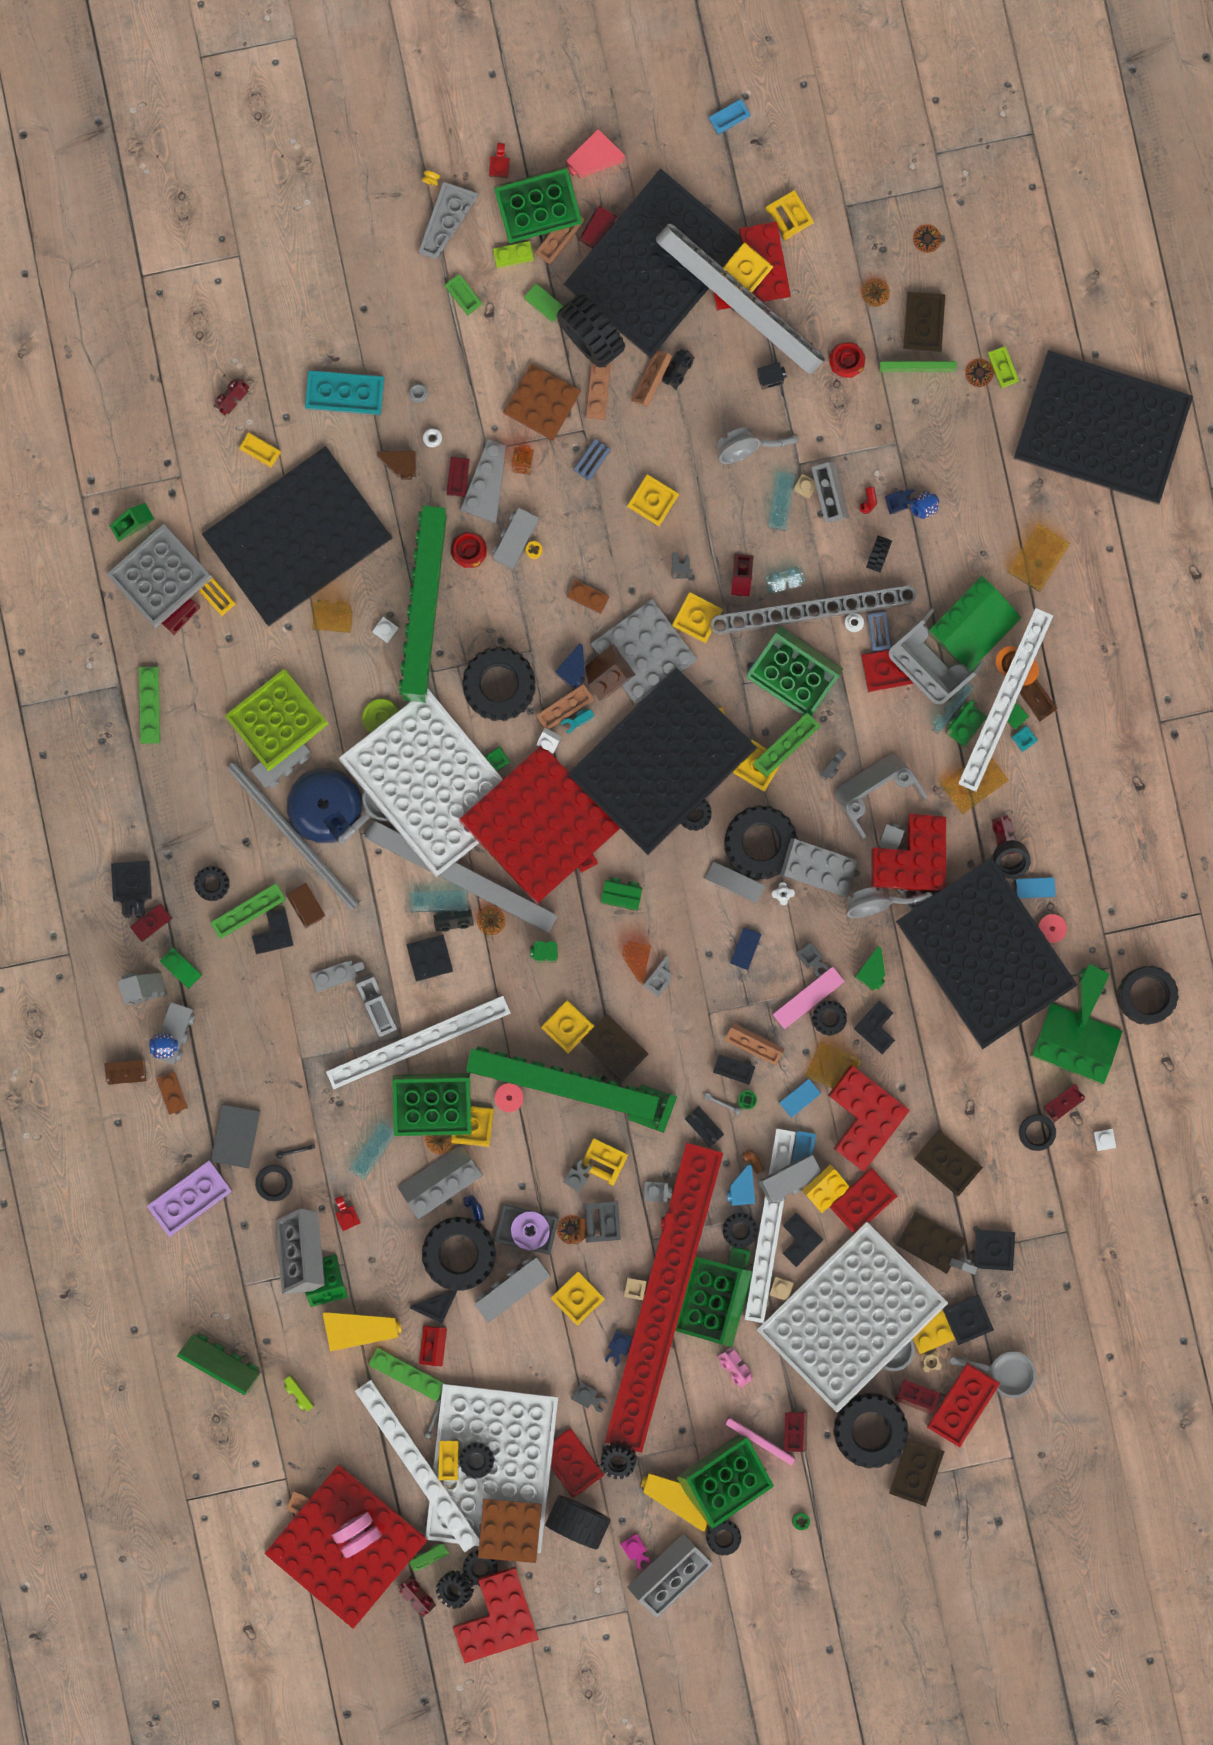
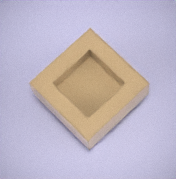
[793,474,816,500]
[769,1277,794,1301]
[624,1278,647,1300]

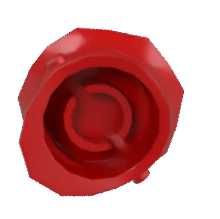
[829,342,866,378]
[450,531,487,568]

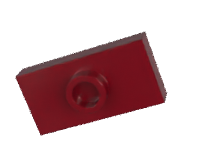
[447,457,470,497]
[130,904,172,942]

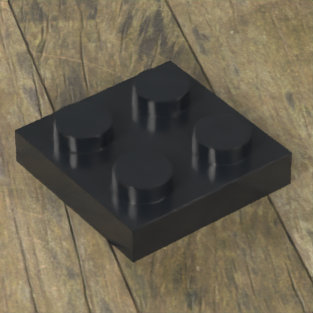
[406,935,453,982]
[974,1230,1015,1271]
[943,1294,994,1345]

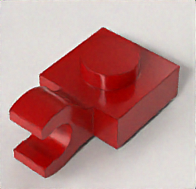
[489,143,510,178]
[335,1196,361,1231]

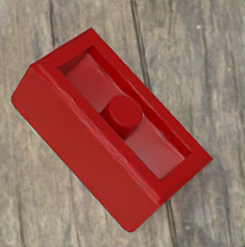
[419,1325,447,1366]

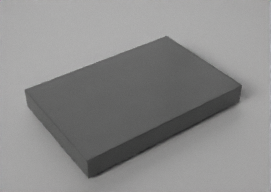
[211,1105,260,1169]
[494,1204,559,1255]

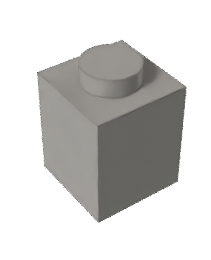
[878,823,904,850]

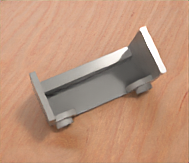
[889,608,985,704]
[834,754,928,841]

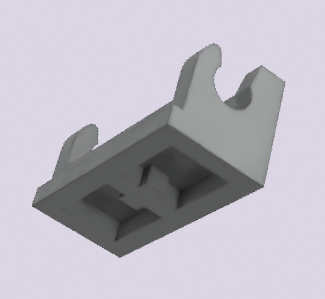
[672,552,692,579]

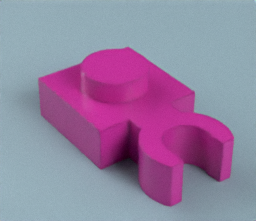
[620,1533,651,1571]

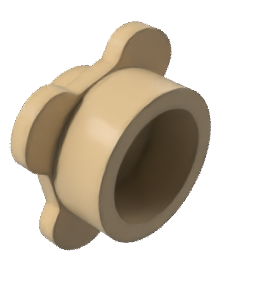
[920,1351,942,1373]

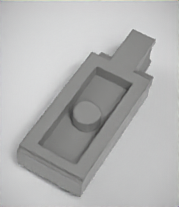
[311,961,365,992]

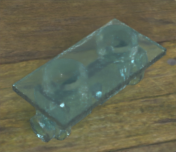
[764,567,806,594]

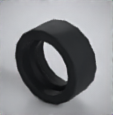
[993,840,1031,879]
[1019,1114,1056,1151]
[255,1165,293,1202]

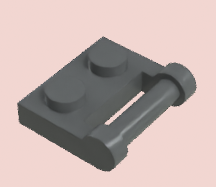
[583,1201,621,1243]

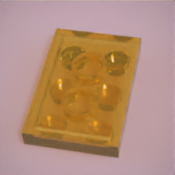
[1008,523,1071,592]
[940,758,1009,815]

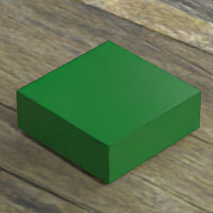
[1007,703,1029,730]
[484,746,510,772]
[728,1246,751,1270]

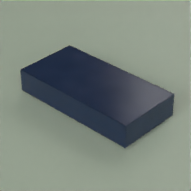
[730,928,762,970]

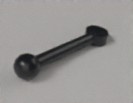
[276,1145,316,1159]

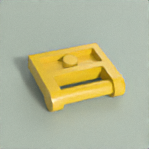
[765,190,814,241]
[583,1138,628,1186]

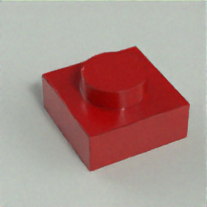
[660,1213,674,1233]

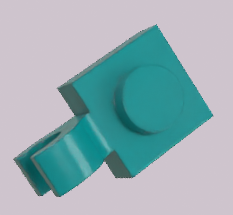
[561,709,595,734]

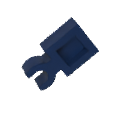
[885,489,917,515]
[605,1330,633,1367]

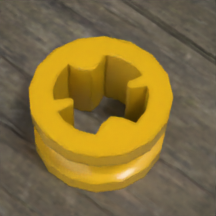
[421,171,440,186]
[525,541,542,559]

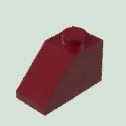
[731,554,754,597]

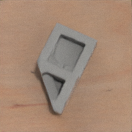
[643,956,671,998]

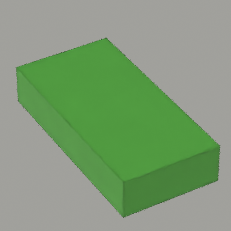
[444,274,482,316]
[524,283,563,323]

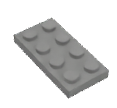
[780,838,858,897]

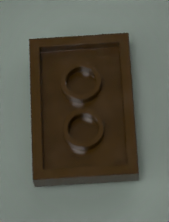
[903,292,946,352]
[581,1014,648,1082]
[914,1130,983,1197]
[896,1212,966,1274]
[889,1438,945,1507]

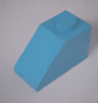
[727,1165,755,1206]

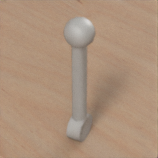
[704,1093,741,1115]
[424,1400,441,1439]

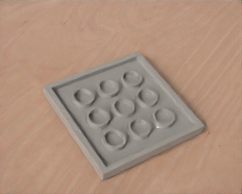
[107,524,212,629]
[591,599,697,705]

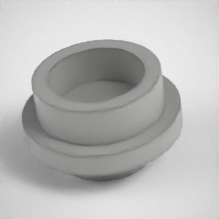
[409,384,428,403]

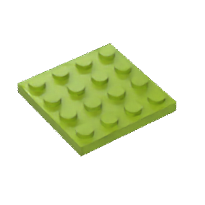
[225,669,329,772]

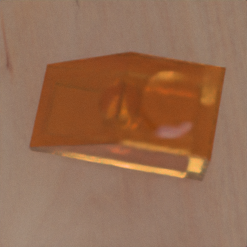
[511,445,534,475]
[622,941,651,984]

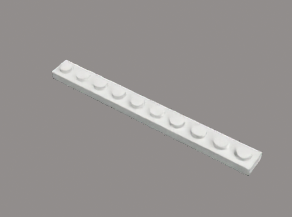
[959,608,1053,792]
[326,996,511,1089]
[744,1129,796,1323]
[355,1380,479,1552]

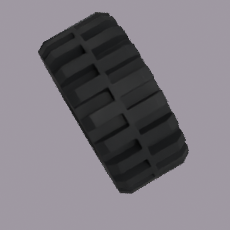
[557,294,625,368]
[462,646,536,722]
[724,805,798,880]
[422,1217,496,1291]
[833,1393,909,1469]

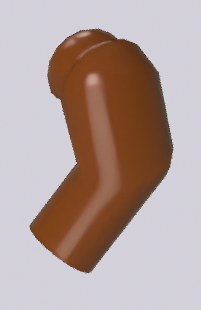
[741,1150,765,1174]
[570,1218,587,1244]

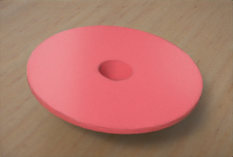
[1038,914,1067,943]
[495,1083,524,1112]

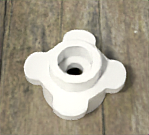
[772,882,795,905]

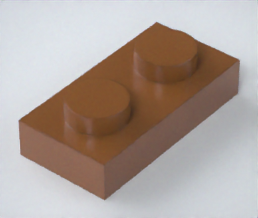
[567,580,609,614]
[156,1072,188,1115]

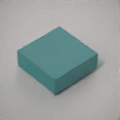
[1011,726,1038,752]

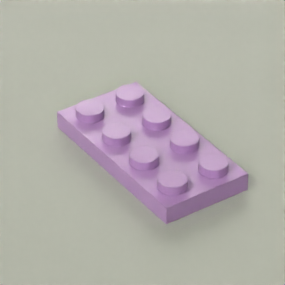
[147,1160,233,1237]

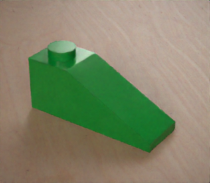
[1078,964,1110,1028]

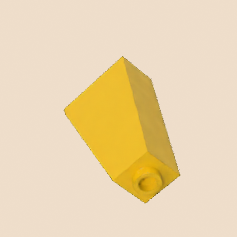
[323,1312,402,1351]
[641,1473,707,1532]

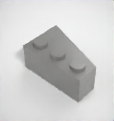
[118,973,168,1006]

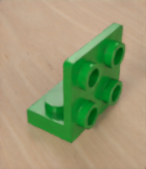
[946,700,988,747]
[628,1084,677,1133]
[305,1254,348,1307]

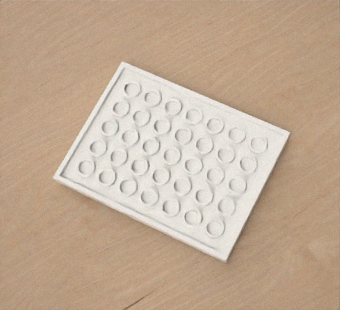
[339,689,503,877]
[757,1222,948,1413]
[426,1384,559,1553]

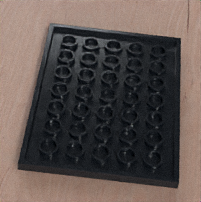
[563,168,742,359]
[1013,350,1193,505]
[202,446,393,627]
[567,667,757,856]
[895,858,1078,1050]

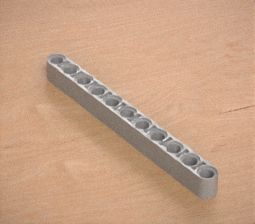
[656,224,825,374]
[710,586,917,635]
[364,820,558,933]

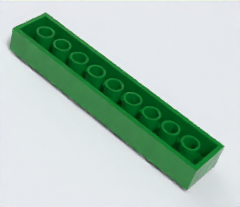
[399,506,447,703]
[466,1046,660,1121]

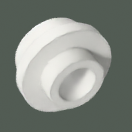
[423,428,442,448]
[845,613,864,632]

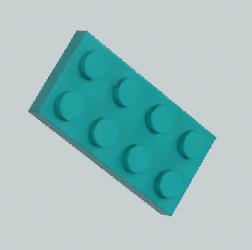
[305,370,385,415]

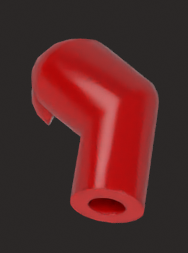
[859,487,877,514]

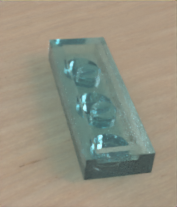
[768,471,795,531]
[932,683,974,734]
[410,890,468,913]
[349,1122,395,1181]

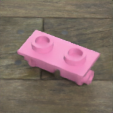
[717,1347,753,1388]

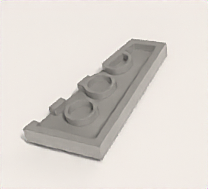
[419,182,479,260]
[461,439,506,524]

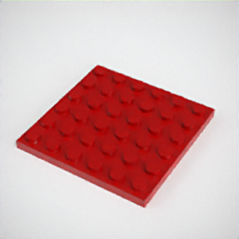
[459,746,621,905]
[264,1464,428,1629]

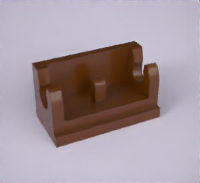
[1020,679,1058,722]
[286,883,326,929]
[104,1060,147,1085]

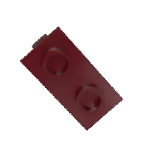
[213,378,250,416]
[992,815,1017,855]
[398,1576,436,1617]

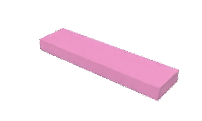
[773,967,845,1030]
[725,1417,795,1465]

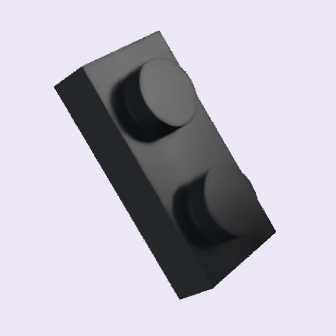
[713,1054,755,1085]

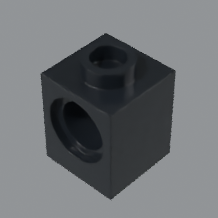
[757,362,787,390]

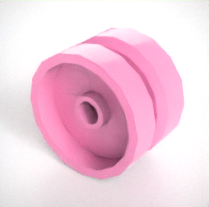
[331,1512,382,1558]

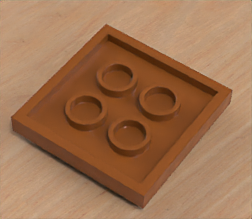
[503,364,581,441]
[478,1499,542,1563]

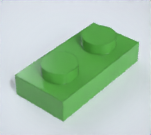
[409,1543,450,1572]

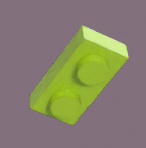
[493,241,534,269]
[987,346,1019,389]
[284,1376,314,1411]

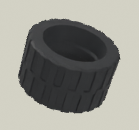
[1117,966,1179,1025]
[545,1495,611,1549]

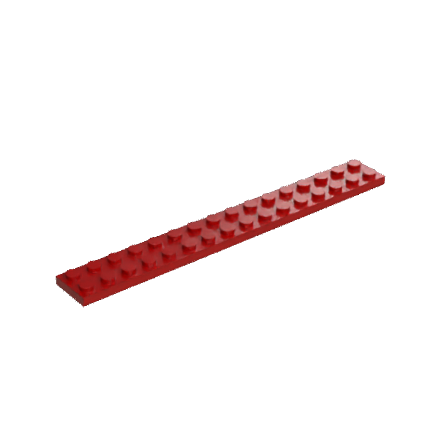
[604,1143,723,1453]

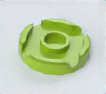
[362,699,399,733]

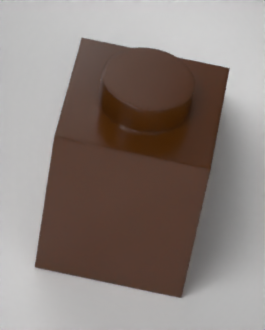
[377,451,416,480]

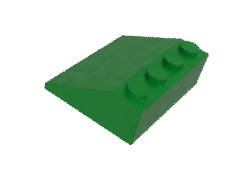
[494,166,582,244]
[929,576,1022,671]
[746,626,843,716]
[1030,1003,1123,1085]
[392,1073,471,1136]
[675,1256,752,1347]
[177,1333,261,1395]
[677,1435,774,1529]

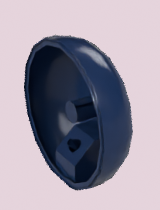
[287,768,362,843]

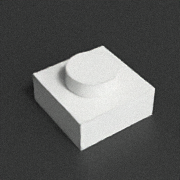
[372,617,399,644]
[536,728,562,754]
[1093,1129,1116,1151]

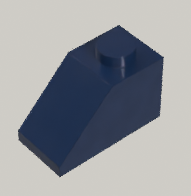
[555,643,585,689]

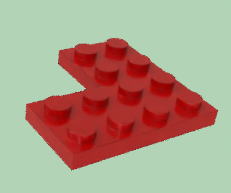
[713,222,791,311]
[871,813,946,893]
[828,1065,910,1172]
[453,1566,539,1663]

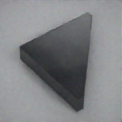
[410,1291,457,1324]

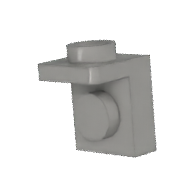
[644,1182,672,1202]

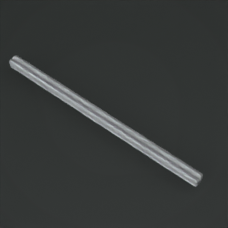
[227,762,358,910]

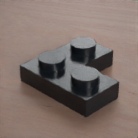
[252,908,294,955]
[854,1000,895,1055]
[782,1213,823,1267]

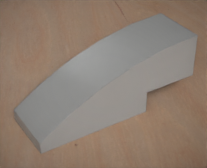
[705,862,765,904]
[355,973,397,1037]

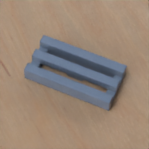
[574,439,611,481]
[867,611,891,652]

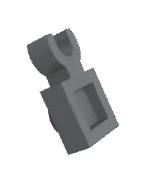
[820,749,846,781]
[796,942,829,978]
[563,1157,593,1192]
[572,1382,608,1413]

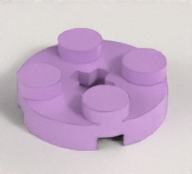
[511,1211,549,1250]

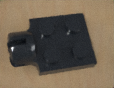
[111,861,152,918]

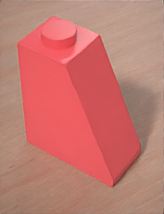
[566,129,625,178]

